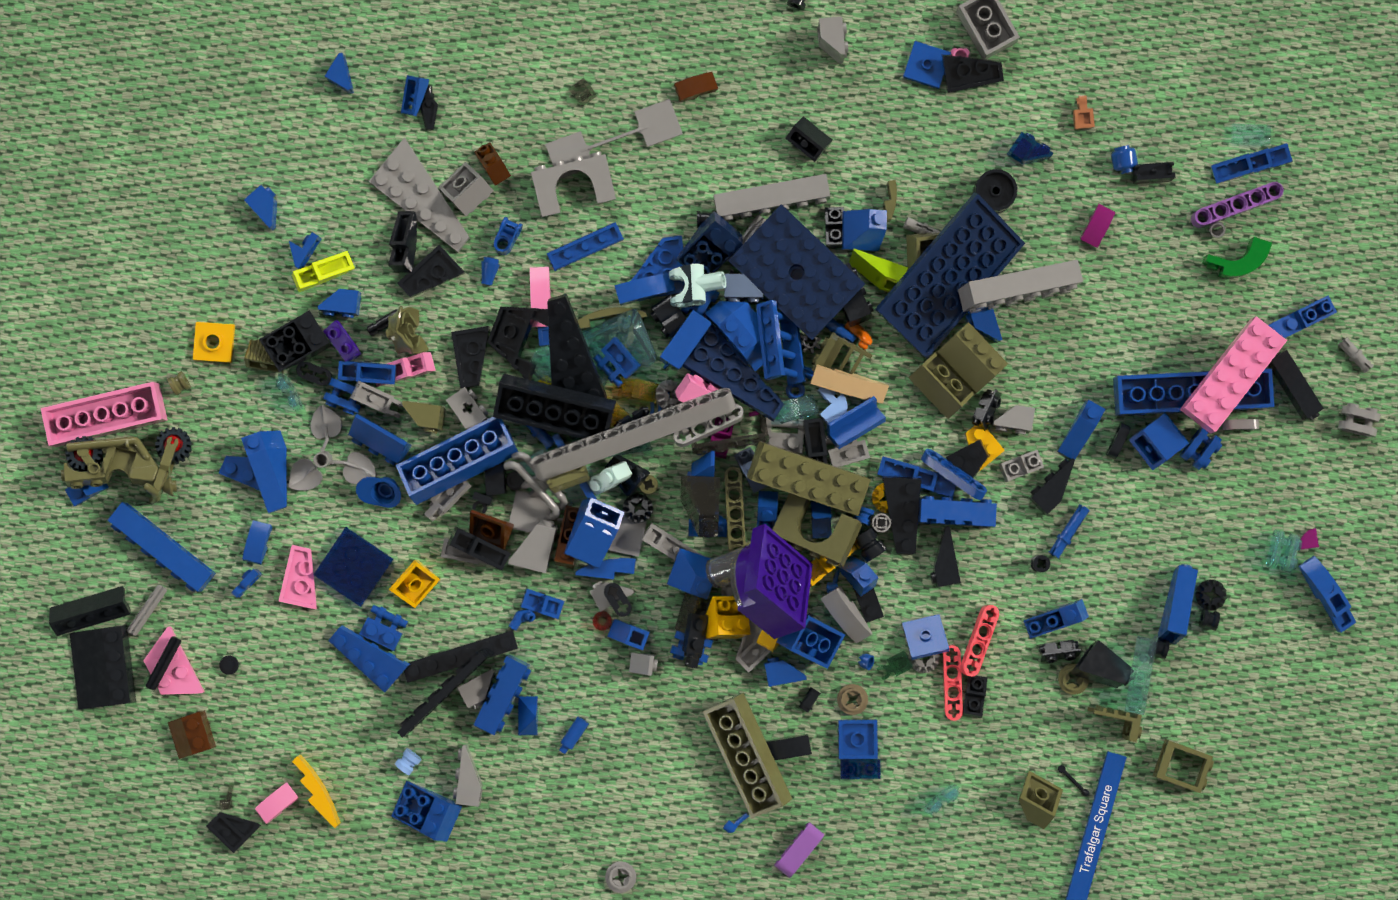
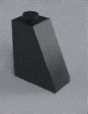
[1070,640,1134,688]

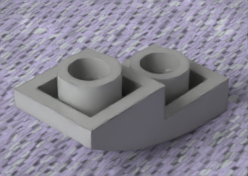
[999,450,1044,482]

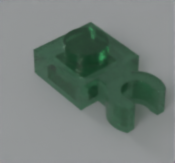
[877,650,914,680]

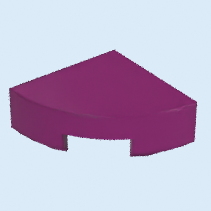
[1298,528,1319,550]

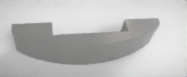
[641,523,702,560]

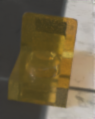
[618,377,659,403]

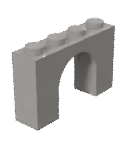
[531,151,616,217]

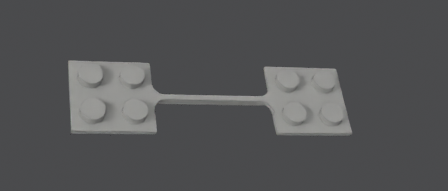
[545,99,683,179]
[509,490,647,557]

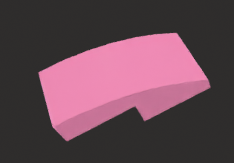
[255,783,298,824]

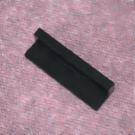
[49,586,131,636]

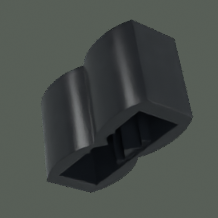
[650,295,686,340]

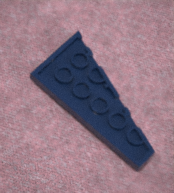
[682,314,784,422]

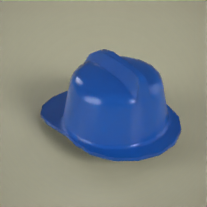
[356,477,401,508]

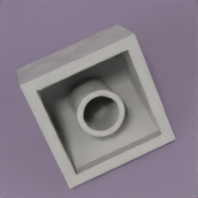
[438,162,494,216]

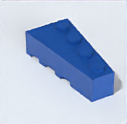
[918,496,997,527]
[474,655,532,735]

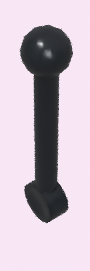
[1058,765,1089,796]

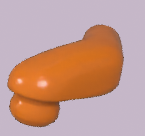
[844,321,872,350]

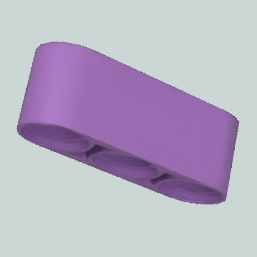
[774,822,824,878]

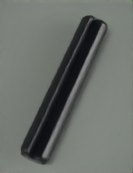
[146,636,181,690]

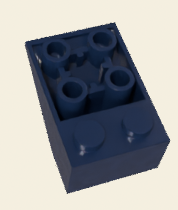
[676,211,743,274]

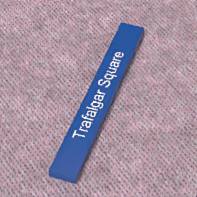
[1065,751,1127,900]

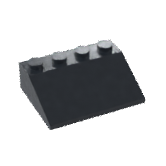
[69,625,136,710]

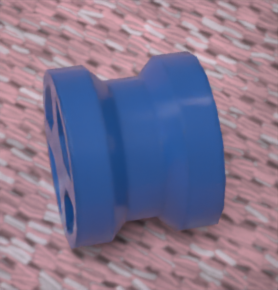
[853,507,875,526]

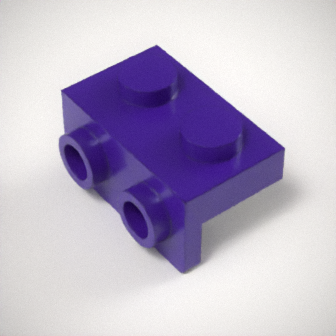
[323,320,362,362]

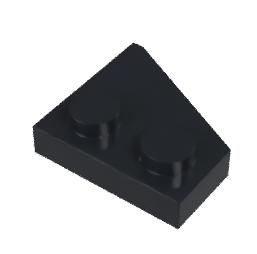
[604,455,650,497]
[206,812,261,853]

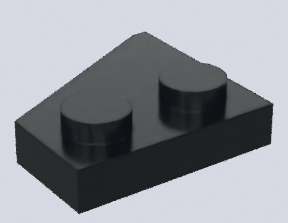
[946,439,989,478]

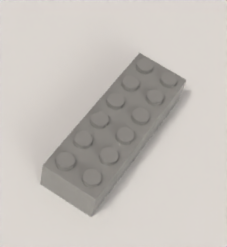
[958,259,1083,314]

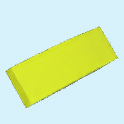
[292,251,355,292]

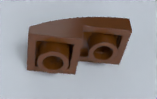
[674,72,718,102]

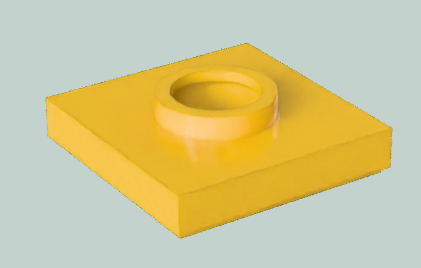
[193,322,235,363]

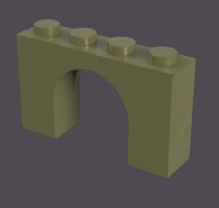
[772,493,862,567]

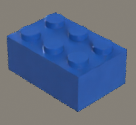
[776,615,845,669]

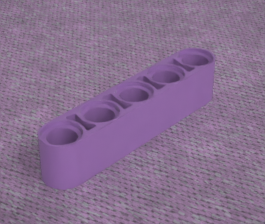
[1191,182,1284,228]

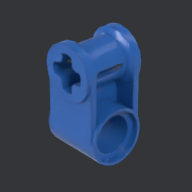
[494,217,523,255]

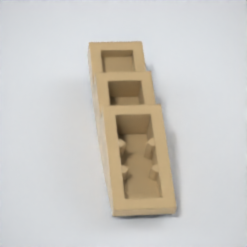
[810,364,889,404]

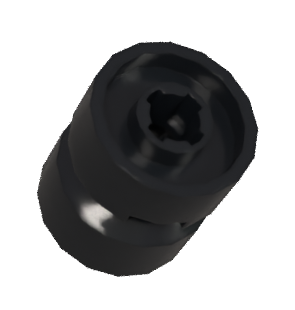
[854,527,887,563]

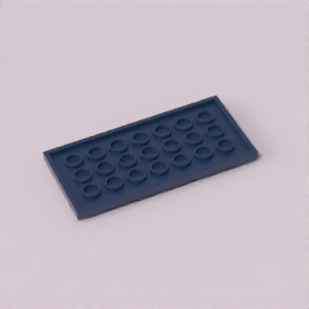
[875,192,1025,359]

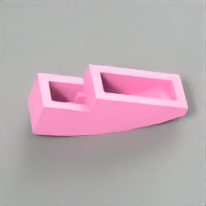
[530,267,551,327]
[376,352,436,387]

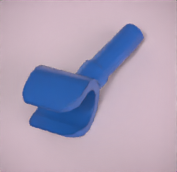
[826,567,840,593]
[723,813,749,833]

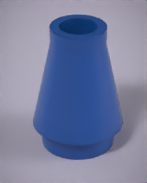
[481,257,500,285]

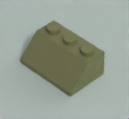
[936,322,1008,394]
[908,349,975,419]

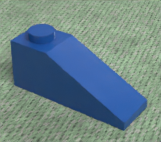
[1057,400,1106,459]

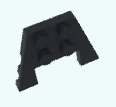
[487,307,548,380]

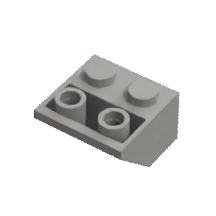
[817,17,848,64]

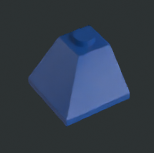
[842,209,887,252]
[667,548,716,599]

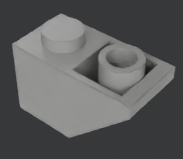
[991,405,1035,435]
[629,652,658,676]

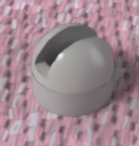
[1209,222,1226,238]

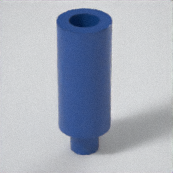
[559,716,589,754]

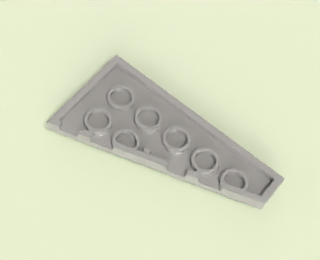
[369,137,470,252]

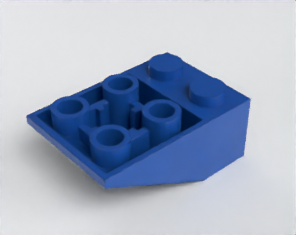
[564,497,624,568]
[391,781,462,842]

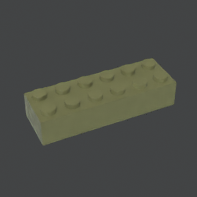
[747,441,871,516]
[703,693,792,819]

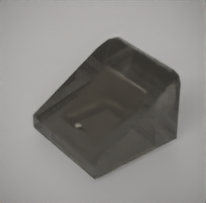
[568,78,597,107]

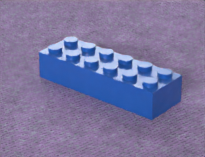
[396,417,519,505]

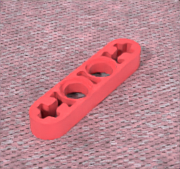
[960,605,999,677]
[942,645,963,721]

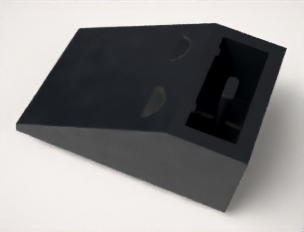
[259,310,330,372]

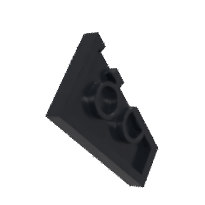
[941,54,1004,93]
[397,245,465,298]
[451,326,490,389]

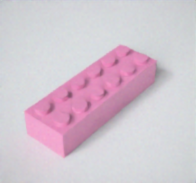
[1180,316,1287,434]
[40,382,168,447]

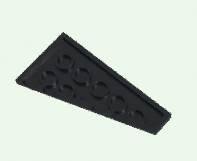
[547,294,607,398]

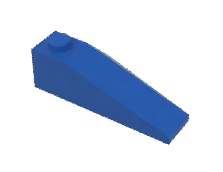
[241,431,287,514]

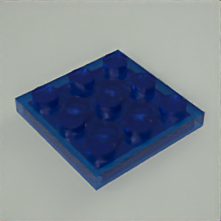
[313,527,394,607]

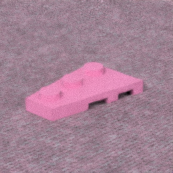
[279,545,317,610]

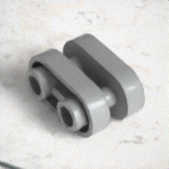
[1338,403,1381,437]

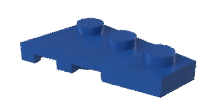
[219,456,288,490]

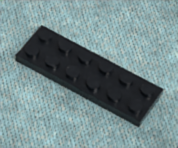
[397,648,493,738]

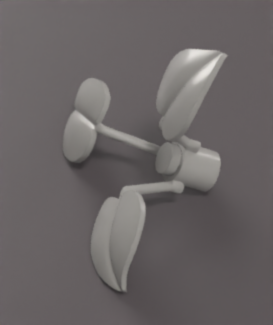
[288,405,376,490]

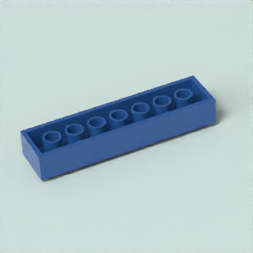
[1113,369,1274,416]

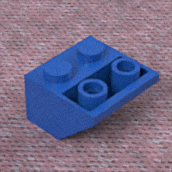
[1129,413,1189,470]

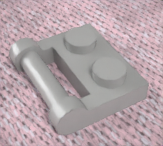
[765,418,805,454]

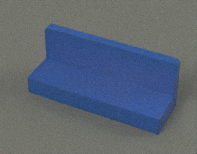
[660,310,711,370]
[827,396,886,449]

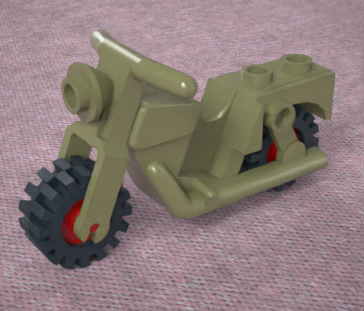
[61,427,192,504]

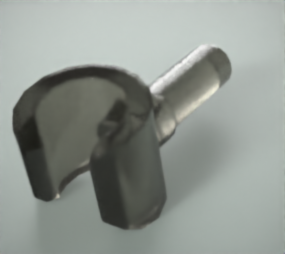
[219,783,234,810]

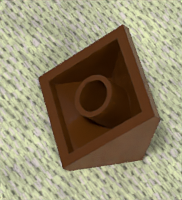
[469,510,514,550]

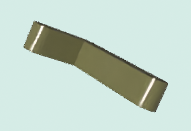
[724,467,751,556]

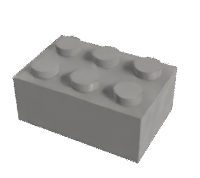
[956,0,1020,59]

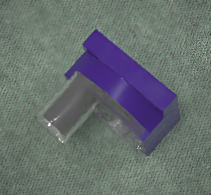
[706,524,813,639]

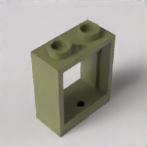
[1152,739,1214,793]

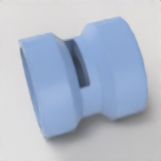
[395,748,422,775]

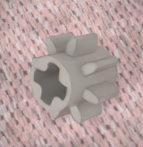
[800,335,821,354]

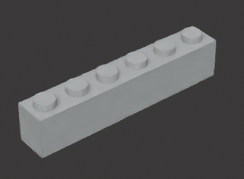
[713,174,830,222]

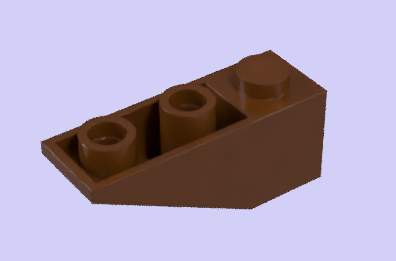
[554,505,579,569]

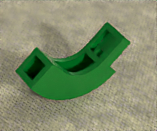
[1202,237,1272,279]

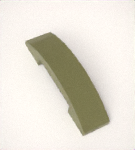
[578,307,647,331]

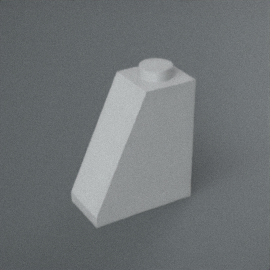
[508,520,558,573]

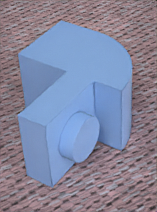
[817,387,847,424]

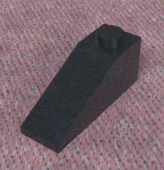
[930,526,961,587]

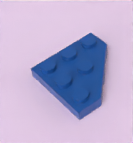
[631,235,685,298]

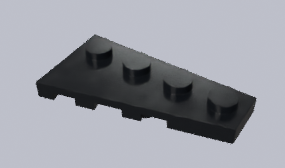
[882,476,921,554]

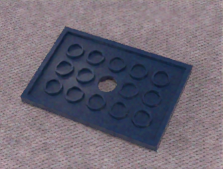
[728,204,865,340]

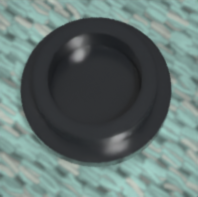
[506,471,525,490]
[219,655,239,675]

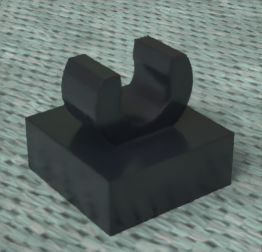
[472,492,494,514]

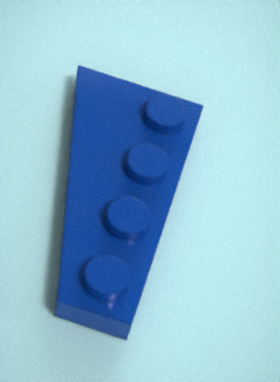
[328,625,410,693]

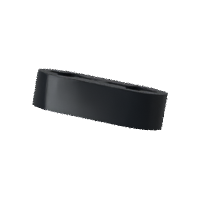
[296,361,333,386]
[1106,422,1131,459]
[604,583,632,617]

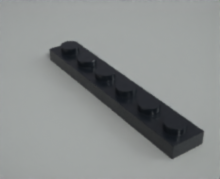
[404,630,519,683]

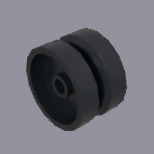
[972,169,1017,214]

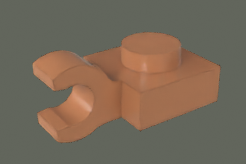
[1073,95,1095,130]

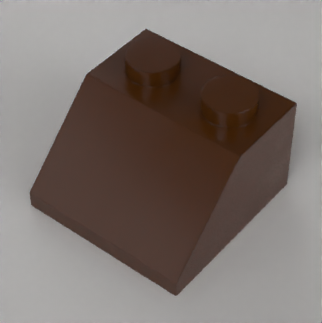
[168,710,216,759]

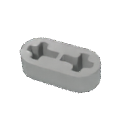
[1222,419,1259,430]

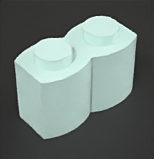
[587,461,632,495]

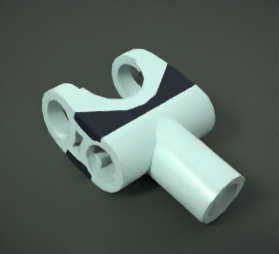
[669,264,726,308]

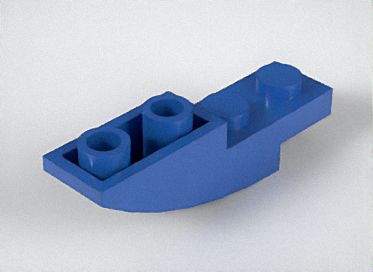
[1268,295,1337,338]
[1298,556,1356,633]

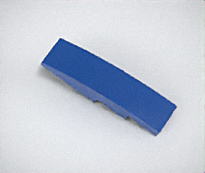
[1211,143,1293,184]
[877,456,956,498]

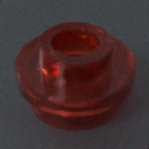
[593,611,612,631]

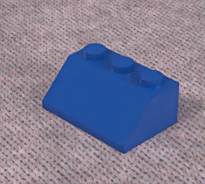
[348,414,412,465]

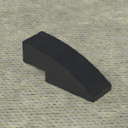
[388,211,417,273]
[803,418,828,464]
[447,526,511,570]
[766,734,812,760]

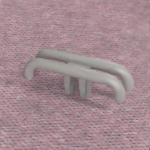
[504,451,568,520]

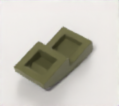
[883,180,897,222]

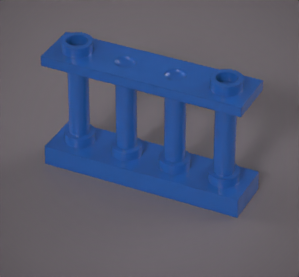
[756,300,806,386]

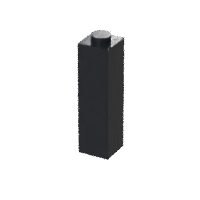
[1268,350,1324,421]

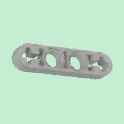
[673,404,743,447]

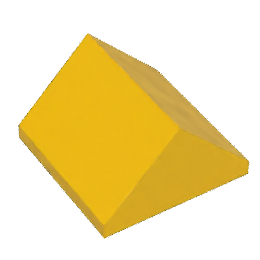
[389,560,440,608]

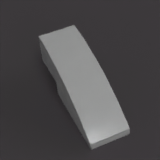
[820,586,873,643]

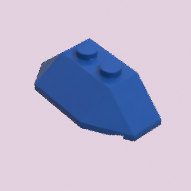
[705,301,763,372]

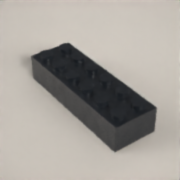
[493,374,616,439]

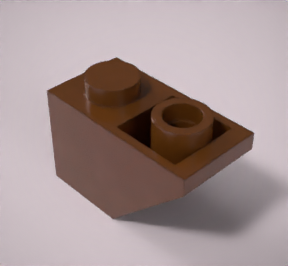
[474,142,511,186]

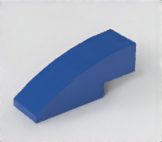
[614,272,676,306]
[338,360,396,384]
[575,558,636,579]

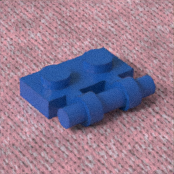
[593,337,641,388]
[359,605,408,651]

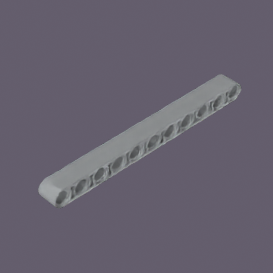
[530,388,736,480]

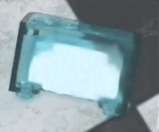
[582,308,657,386]

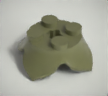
[386,306,429,354]

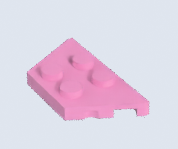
[143,626,205,695]

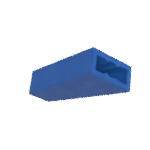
[1157,564,1198,644]

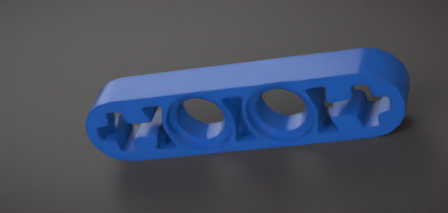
[921,449,987,500]

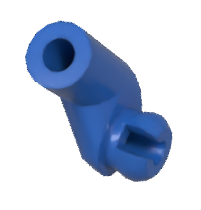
[508,609,536,631]

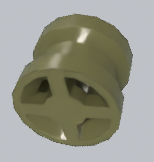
[167,371,191,395]
[639,475,658,494]

